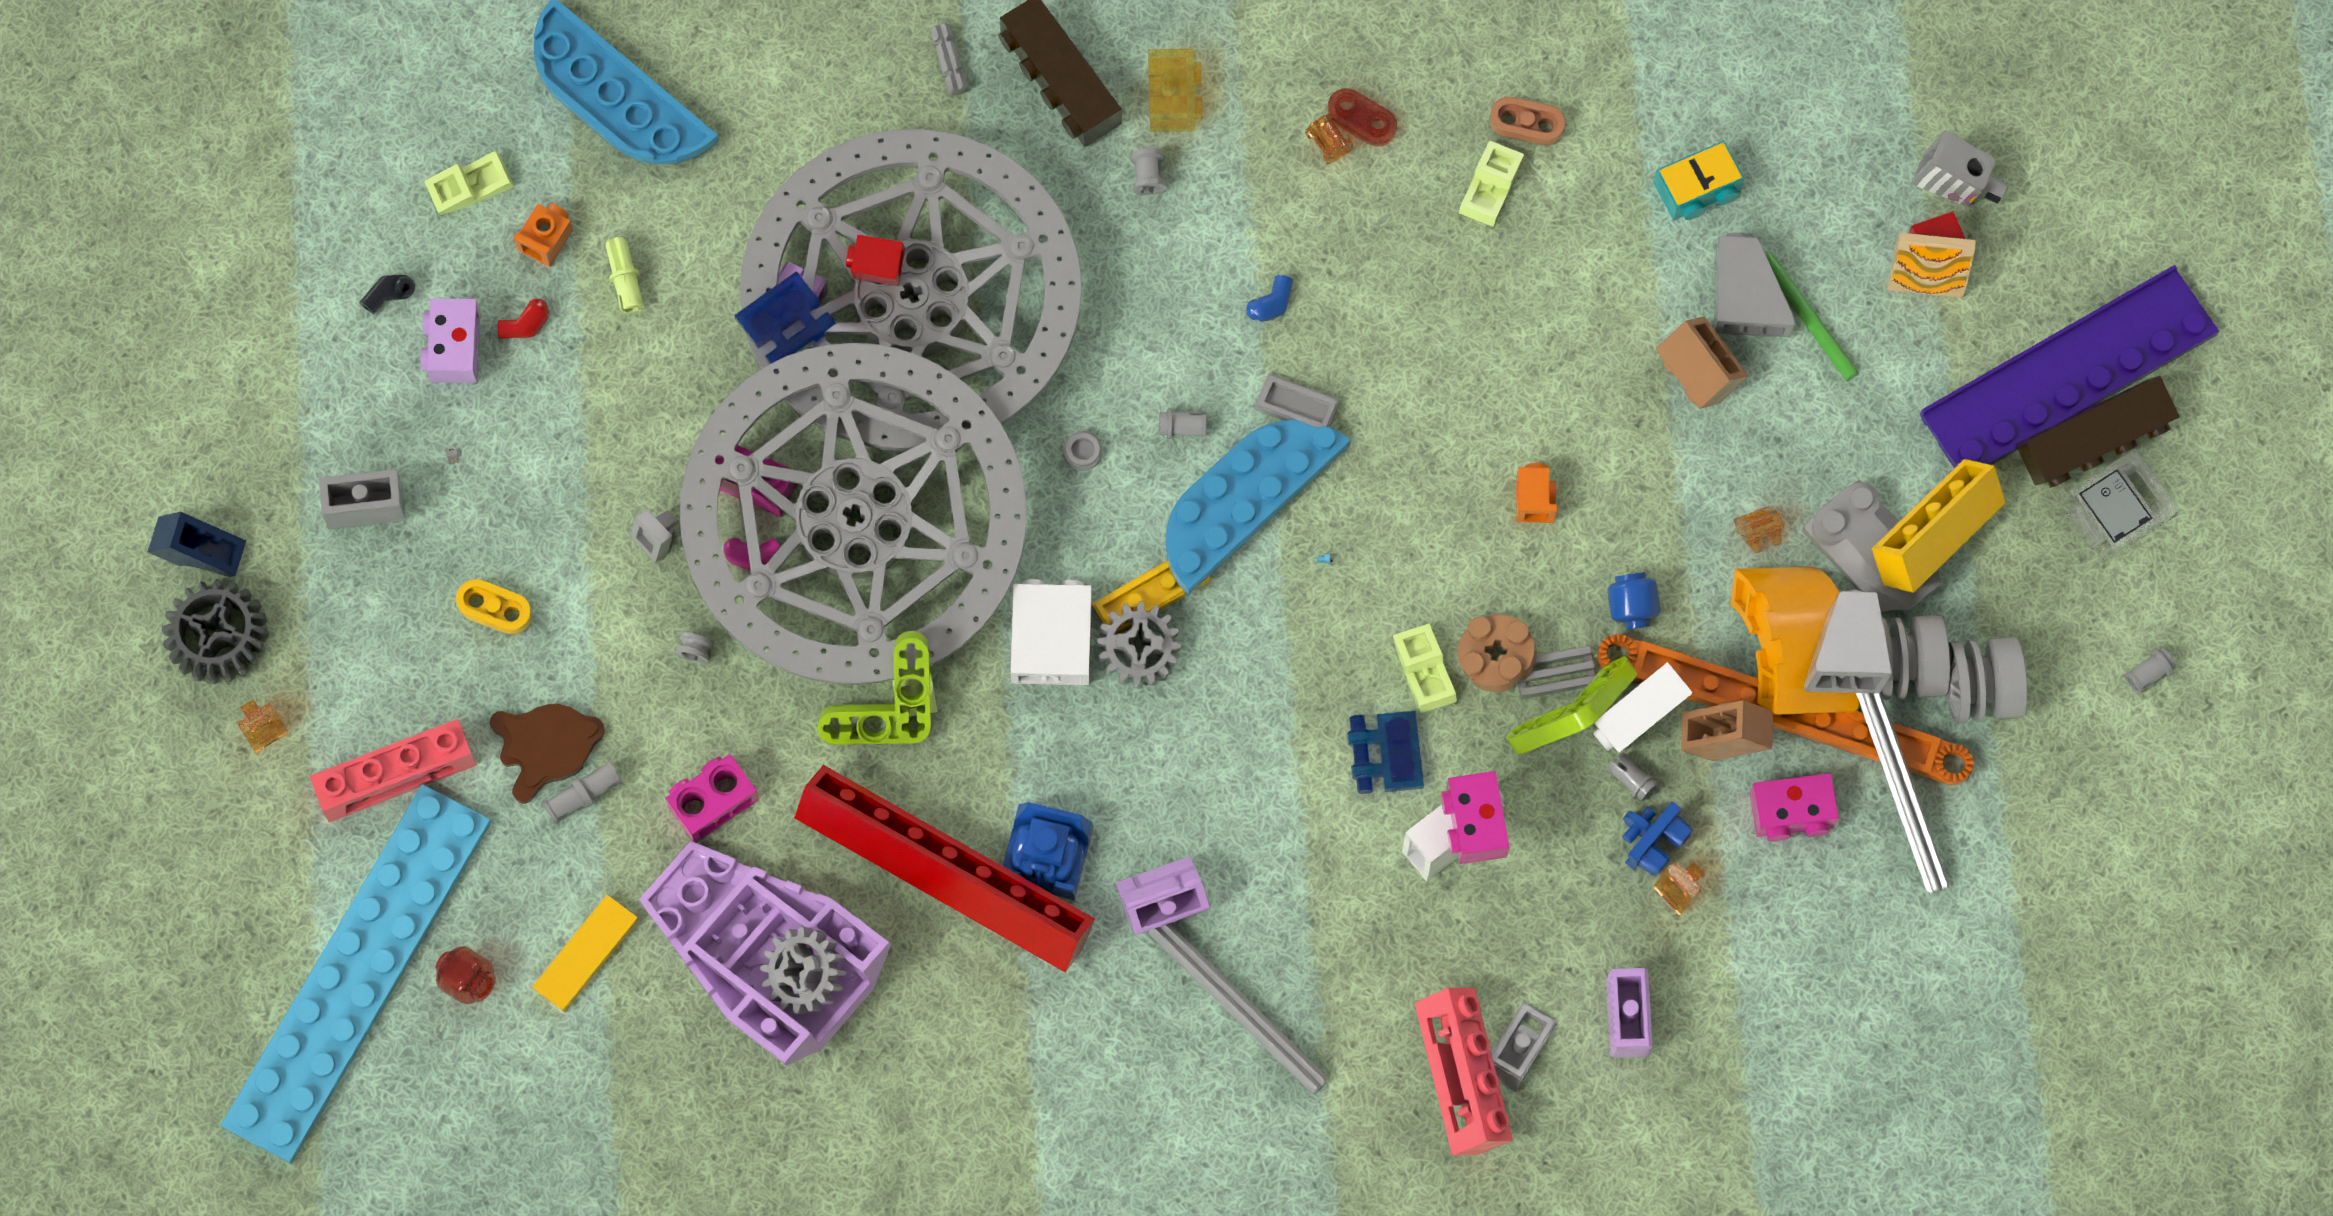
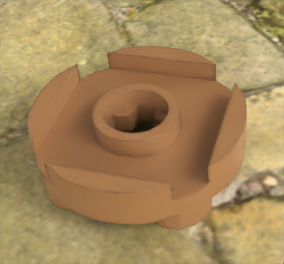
[1458,614,1537,692]

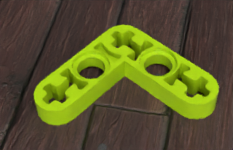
[817,631,931,745]
[1506,657,1637,755]

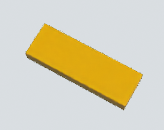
[1092,561,1211,635]
[532,895,639,1013]

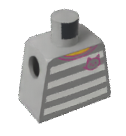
[1911,130,2007,207]

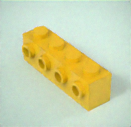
[1872,459,2006,593]

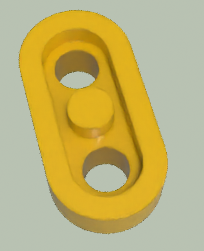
[456,579,532,635]

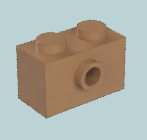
[1656,316,1749,409]
[1681,700,1773,761]

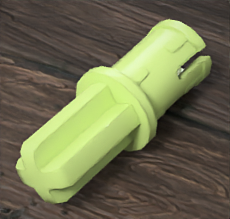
[606,237,645,314]

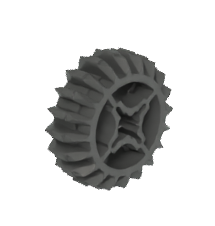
[162,579,269,685]

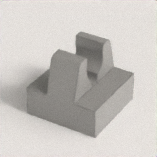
[630,509,678,563]

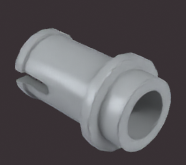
[1159,408,1207,439]
[2124,648,2176,694]
[1607,752,1658,801]

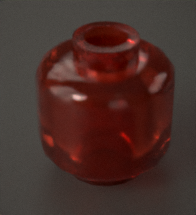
[436,946,496,1005]

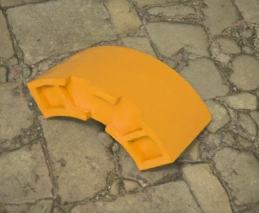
[1730,567,1859,714]

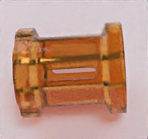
[1305,114,1353,164]

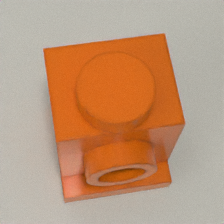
[514,203,573,267]
[1516,463,1557,523]

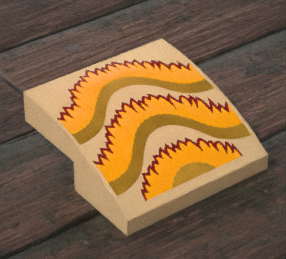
[1887,233,1976,298]

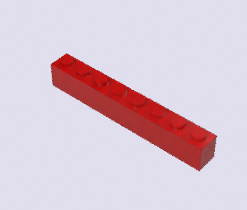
[794,764,1095,973]

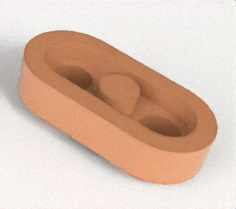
[1490,97,1565,145]

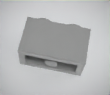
[319,469,406,529]

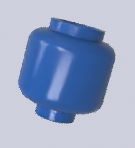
[1607,572,1661,630]

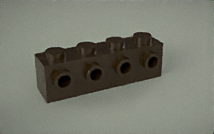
[998,0,1122,147]
[2015,376,2180,488]

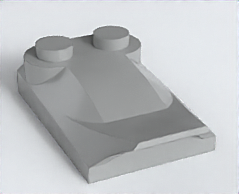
[1802,480,1942,614]

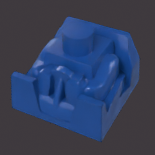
[1003,802,1094,900]

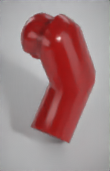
[497,298,549,339]

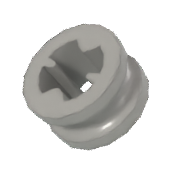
[675,632,714,664]

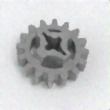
[1096,602,1181,688]
[760,927,846,1014]

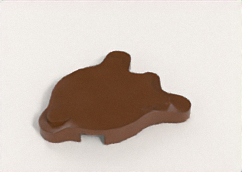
[490,704,605,804]

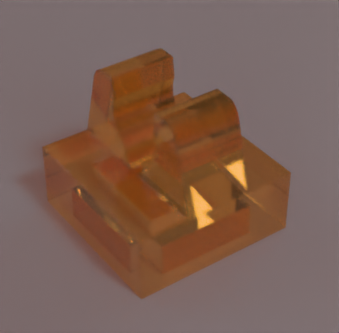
[1733,506,1785,553]
[236,699,289,753]
[1653,861,1706,916]

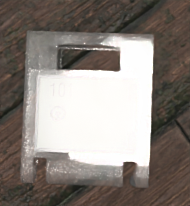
[2058,449,2180,563]

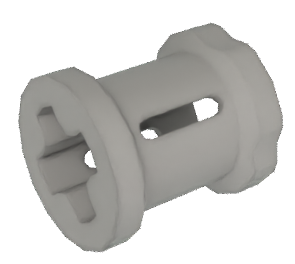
[1131,148,1167,195]

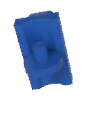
[1622,802,1693,877]

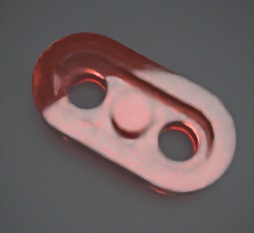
[1327,88,1397,147]

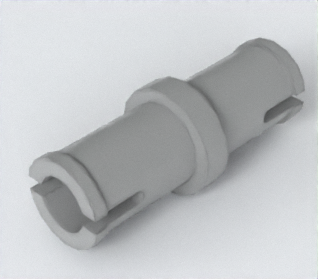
[542,761,622,824]

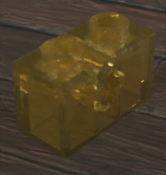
[1148,48,1202,132]

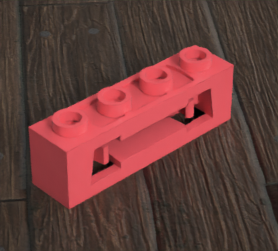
[309,719,477,823]
[1415,988,1513,1156]

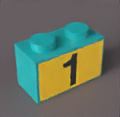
[1653,140,1745,221]

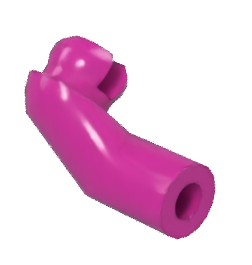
[723,537,780,570]

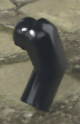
[359,275,416,314]

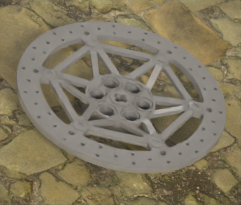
[740,129,1082,451]
[680,343,1027,685]

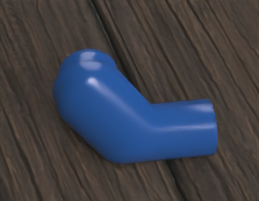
[1246,275,1293,322]

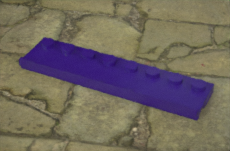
[1920,265,2219,468]

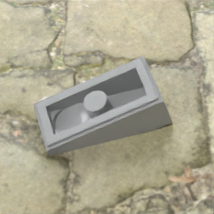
[1491,1002,1557,1092]

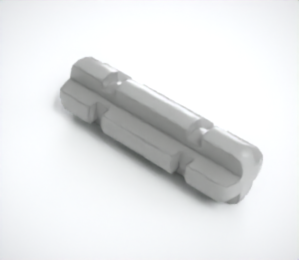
[931,23,968,95]

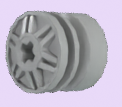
[1881,615,1950,700]
[1945,636,2027,724]

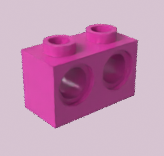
[665,754,759,843]

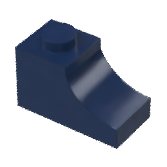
[147,512,246,577]

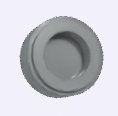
[1064,431,1102,471]

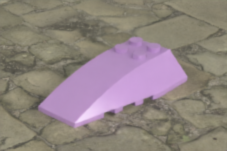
[639,841,891,1066]

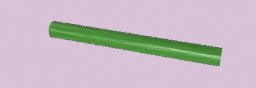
[1766,252,1859,382]

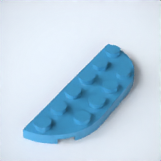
[534,0,719,164]
[1166,419,1351,595]

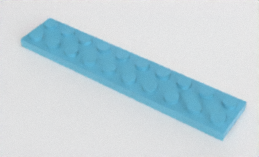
[220,784,492,1164]

